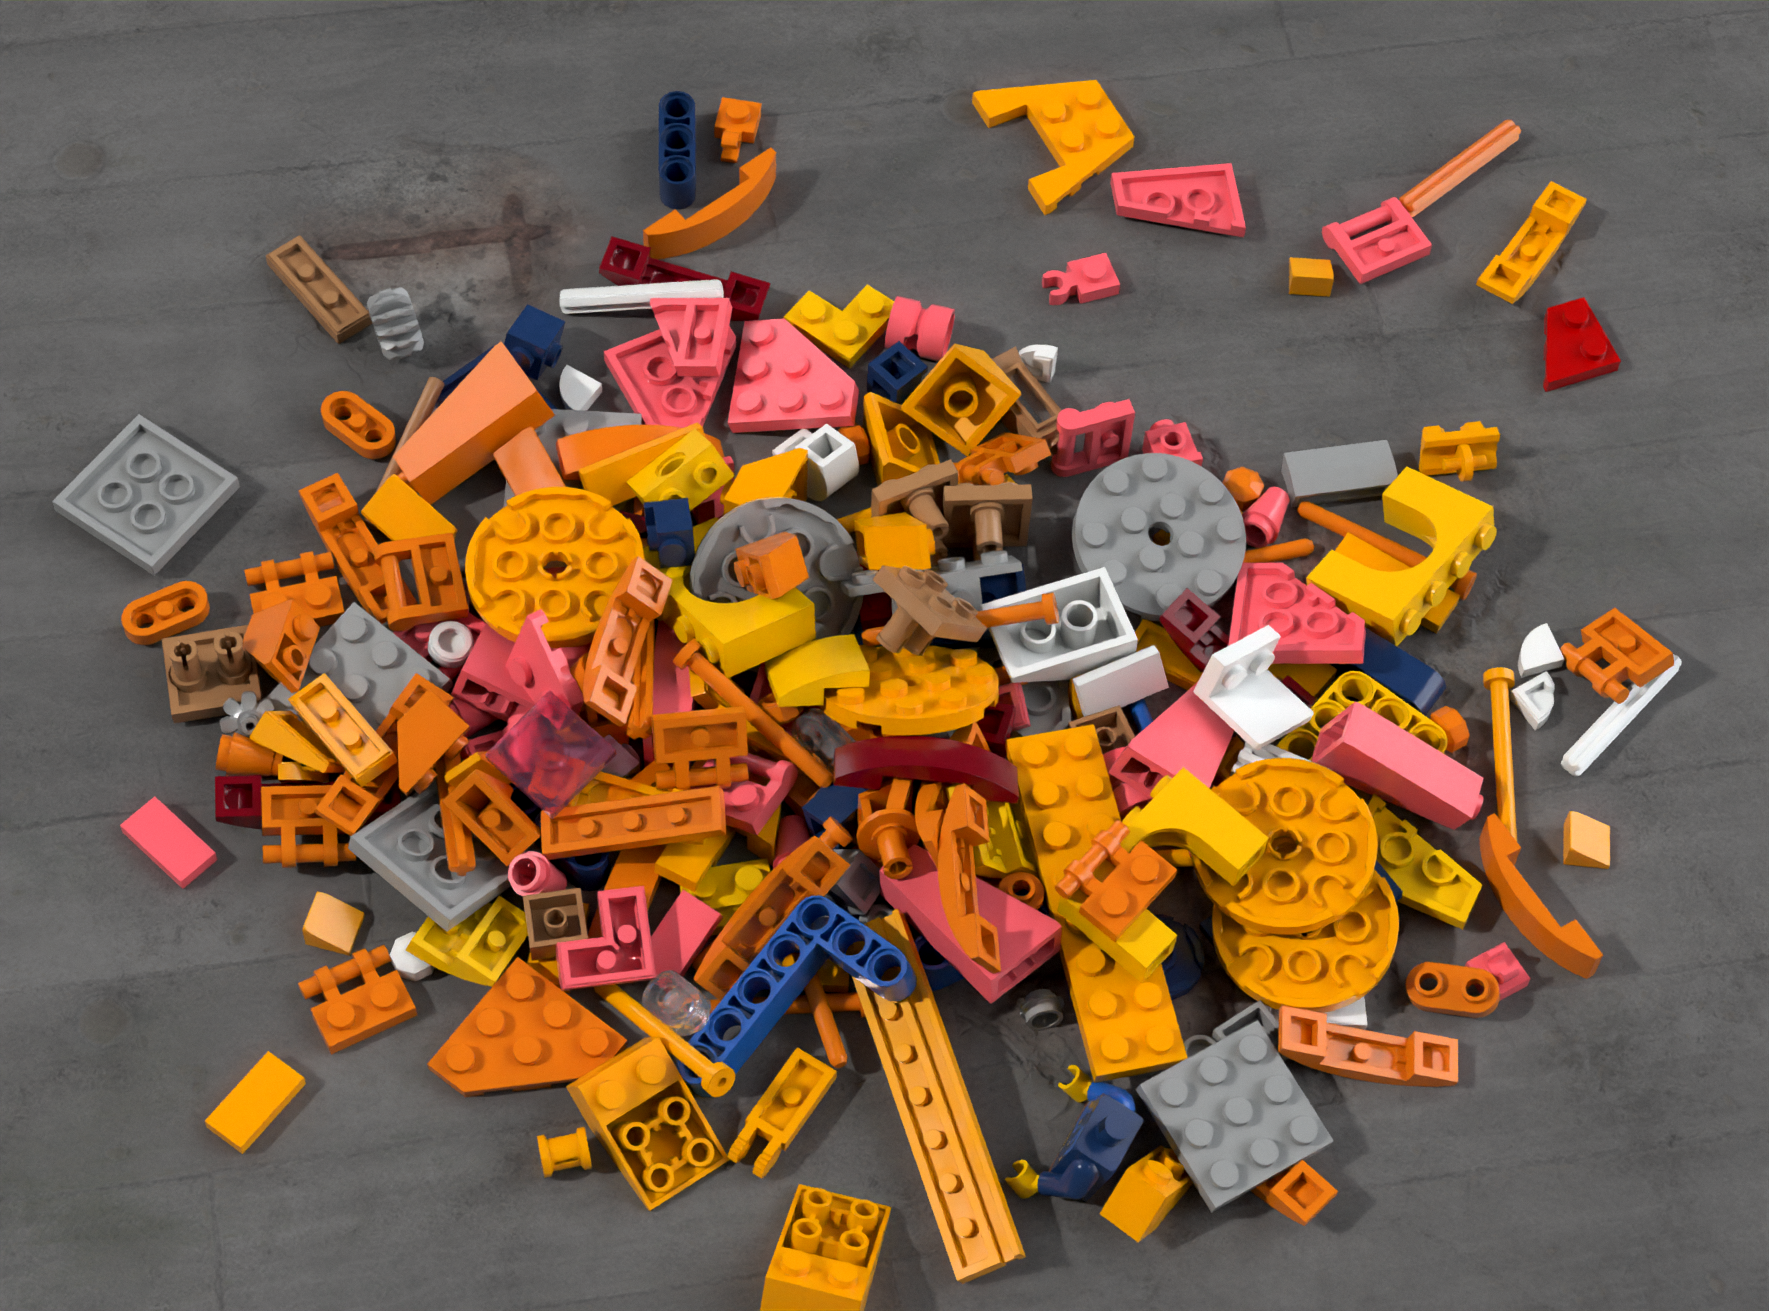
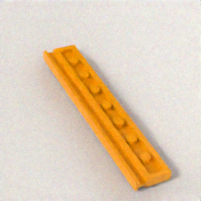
[846,909,1026,1284]

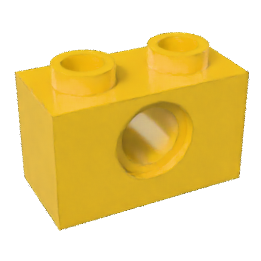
[626,428,735,511]

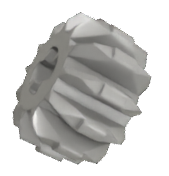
[367,287,424,360]

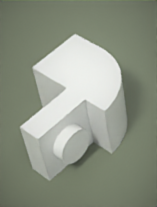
[772,424,859,501]

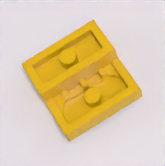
[765,634,870,707]
[945,783,1039,879]
[406,896,528,987]

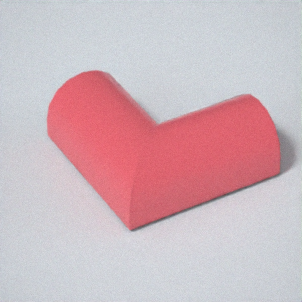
[556,886,656,991]

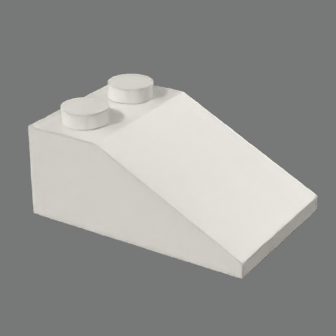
[980,567,1138,683]

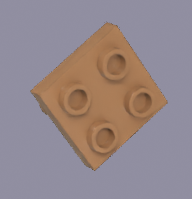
[871,459,958,567]
[941,482,1033,561]
[873,565,987,656]
[162,625,262,724]

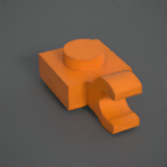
[714,97,762,163]

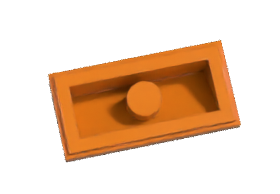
[493,426,566,496]

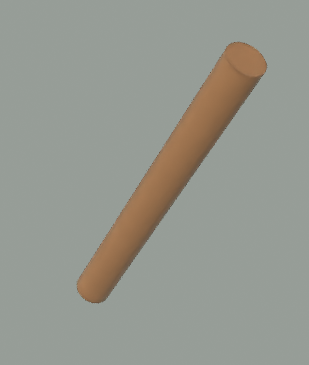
[363,377,444,530]

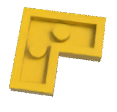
[784,285,894,368]

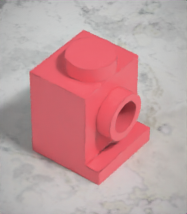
[1142,419,1203,466]

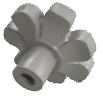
[219,691,275,737]

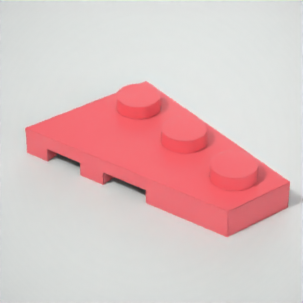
[1110,163,1246,238]

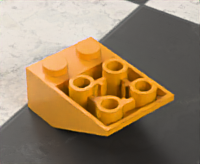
[566,1037,730,1211]
[760,1184,891,1311]

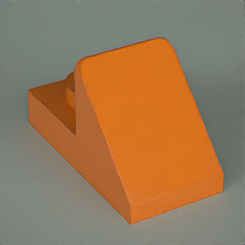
[442,769,541,866]

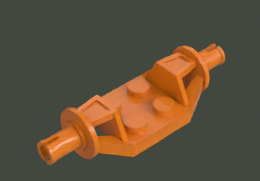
[824,714,920,879]

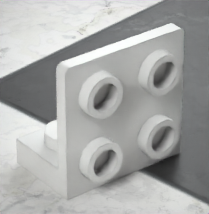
[1193,625,1314,750]

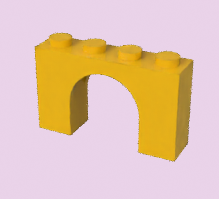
[1306,466,1497,646]
[643,517,816,678]
[1057,767,1269,983]

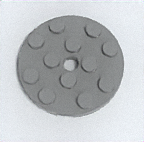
[1072,453,1246,621]
[689,497,864,673]

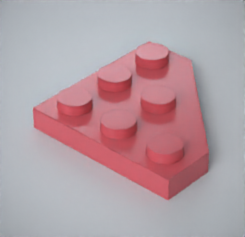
[728,318,859,433]
[604,326,736,428]
[1228,563,1366,664]

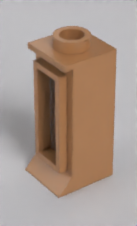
[992,346,1061,457]

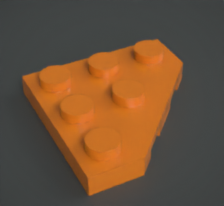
[427,957,628,1097]

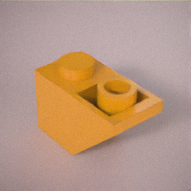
[854,512,935,570]
[1099,1146,1193,1242]

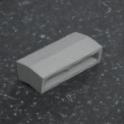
[1281,440,1398,507]

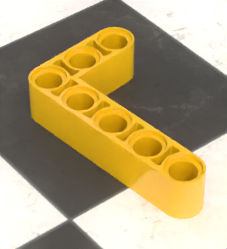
[1276,671,1448,761]

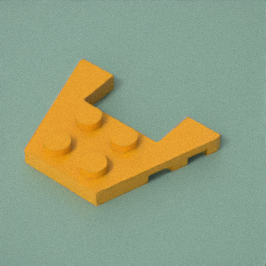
[972,80,1135,215]

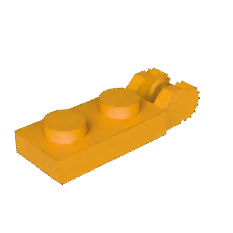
[727,1047,837,1179]

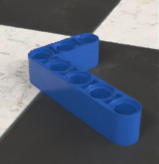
[676,895,917,1097]

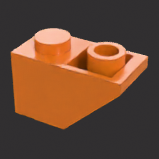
[734,532,809,600]
[243,599,320,693]
[397,689,470,796]

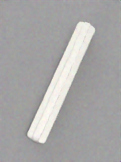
[559,279,724,314]
[1561,654,1682,776]

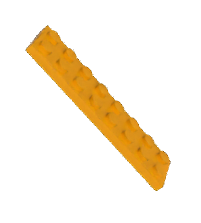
[1005,724,1188,1083]

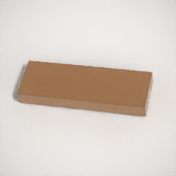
[265,235,372,344]

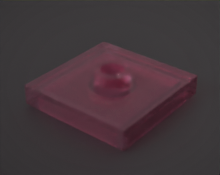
[485,690,617,819]

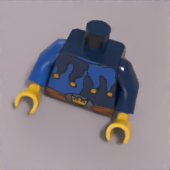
[1005,1065,1143,1202]

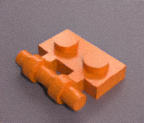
[953,432,1051,485]
[244,551,345,627]
[1560,608,1674,704]
[652,706,749,791]
[261,785,356,868]
[1055,820,1177,942]
[298,945,417,1055]

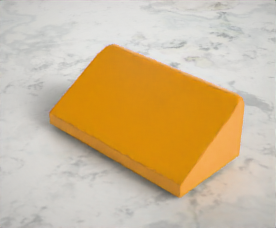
[361,474,457,541]

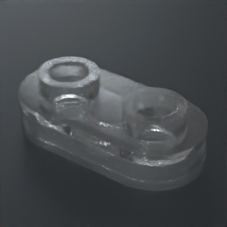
[791,708,856,776]
[642,970,711,1036]

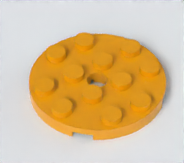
[465,487,645,648]
[819,645,999,735]
[1191,758,1378,935]
[1212,837,1399,1013]

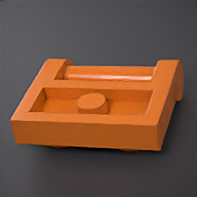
[374,533,468,631]

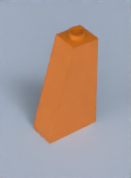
[393,341,555,505]

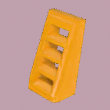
[249,711,346,773]

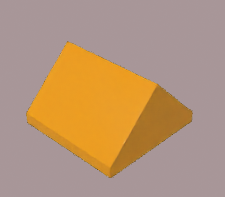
[901,343,1021,456]
[862,392,940,487]

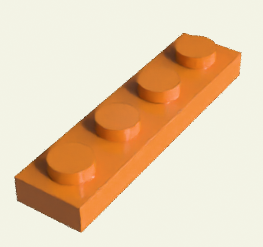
[541,786,726,860]

